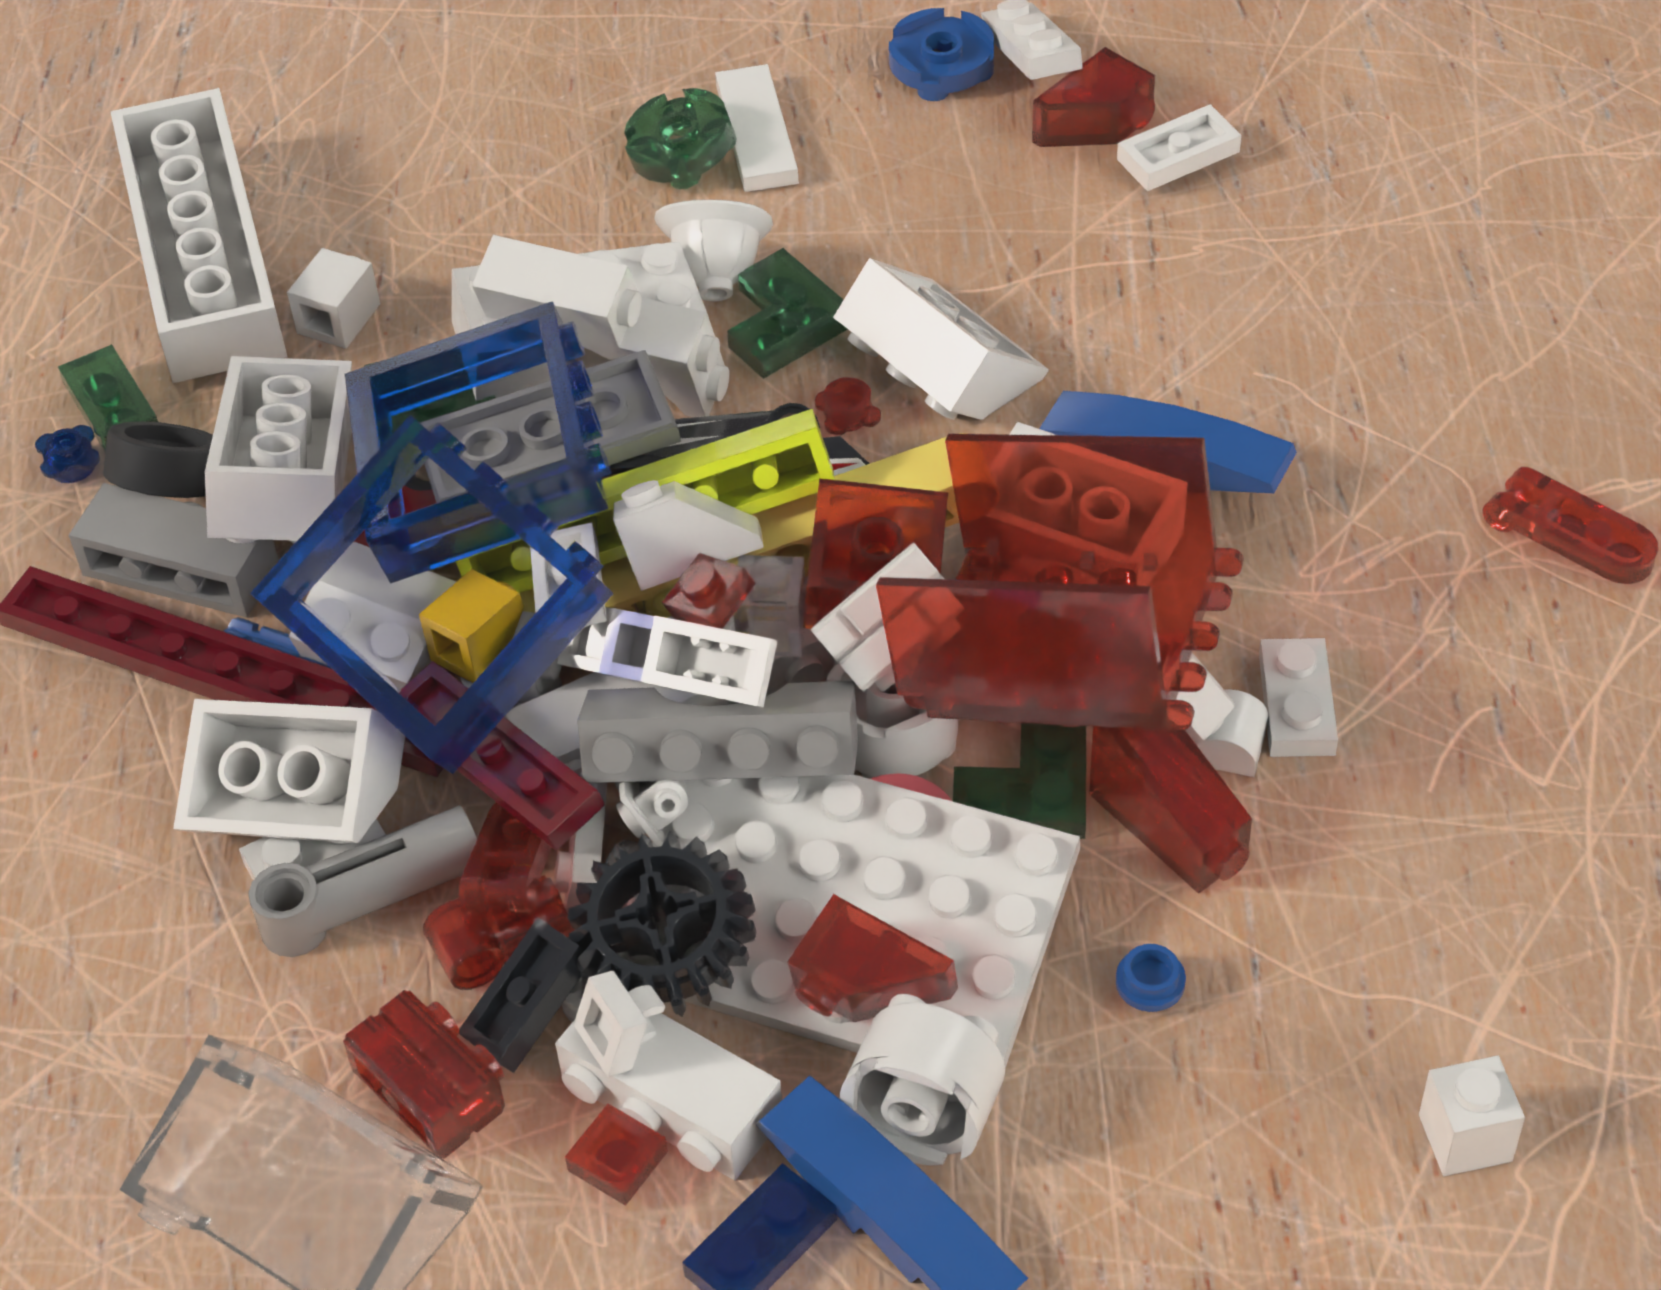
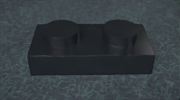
[457,917,585,1073]

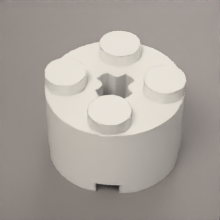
[827,640,958,779]
[840,994,1005,1165]

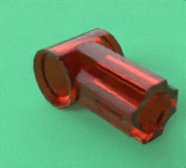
[423,875,571,990]

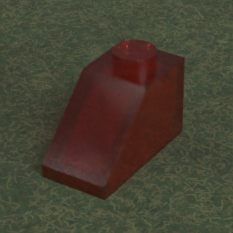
[1032,47,1155,147]
[787,894,958,1022]

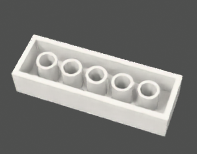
[110,88,287,383]

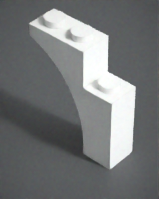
[472,235,729,417]

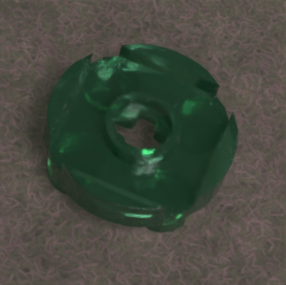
[624,88,737,189]

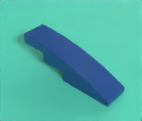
[1039,390,1297,494]
[756,1075,1028,1290]

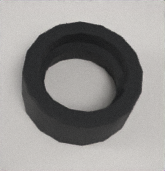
[103,421,213,498]

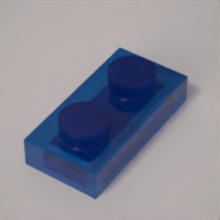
[682,1163,837,1290]

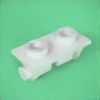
[615,780,688,847]

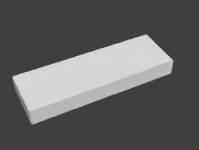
[715,64,799,192]

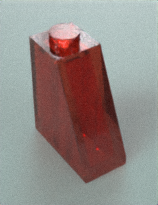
[1089,679,1252,894]

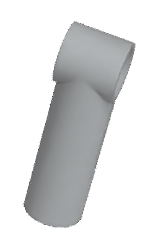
[248,805,485,957]

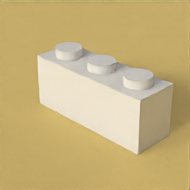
[555,1013,782,1181]

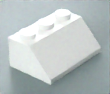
[833,258,1049,420]
[173,699,407,843]

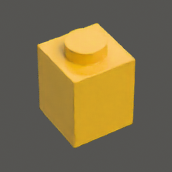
[419,569,524,686]

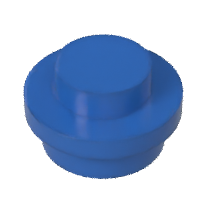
[1116,944,1186,1012]

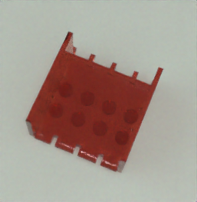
[876,434,1244,730]

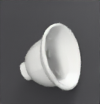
[654,200,773,301]

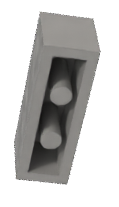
[69,483,279,618]

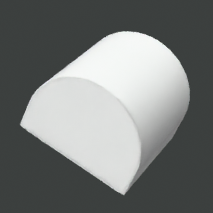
[1190,689,1268,777]

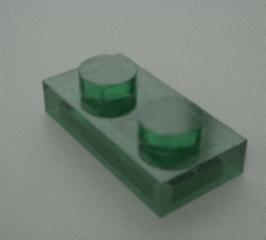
[58,344,158,452]

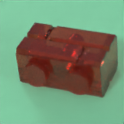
[343,990,505,1159]

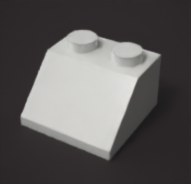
[289,540,456,691]

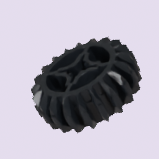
[568,831,757,1017]

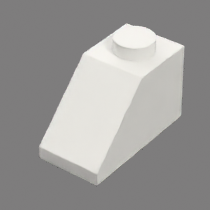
[613,480,764,591]

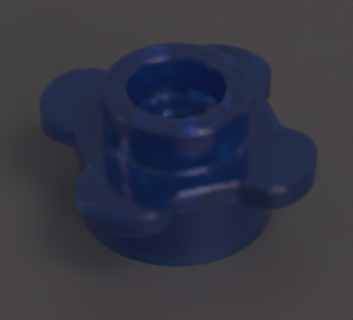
[35,425,100,483]

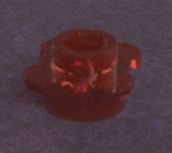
[815,377,881,435]

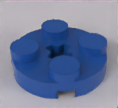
[889,8,994,101]

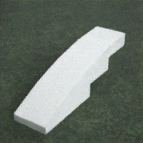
[557,607,778,707]

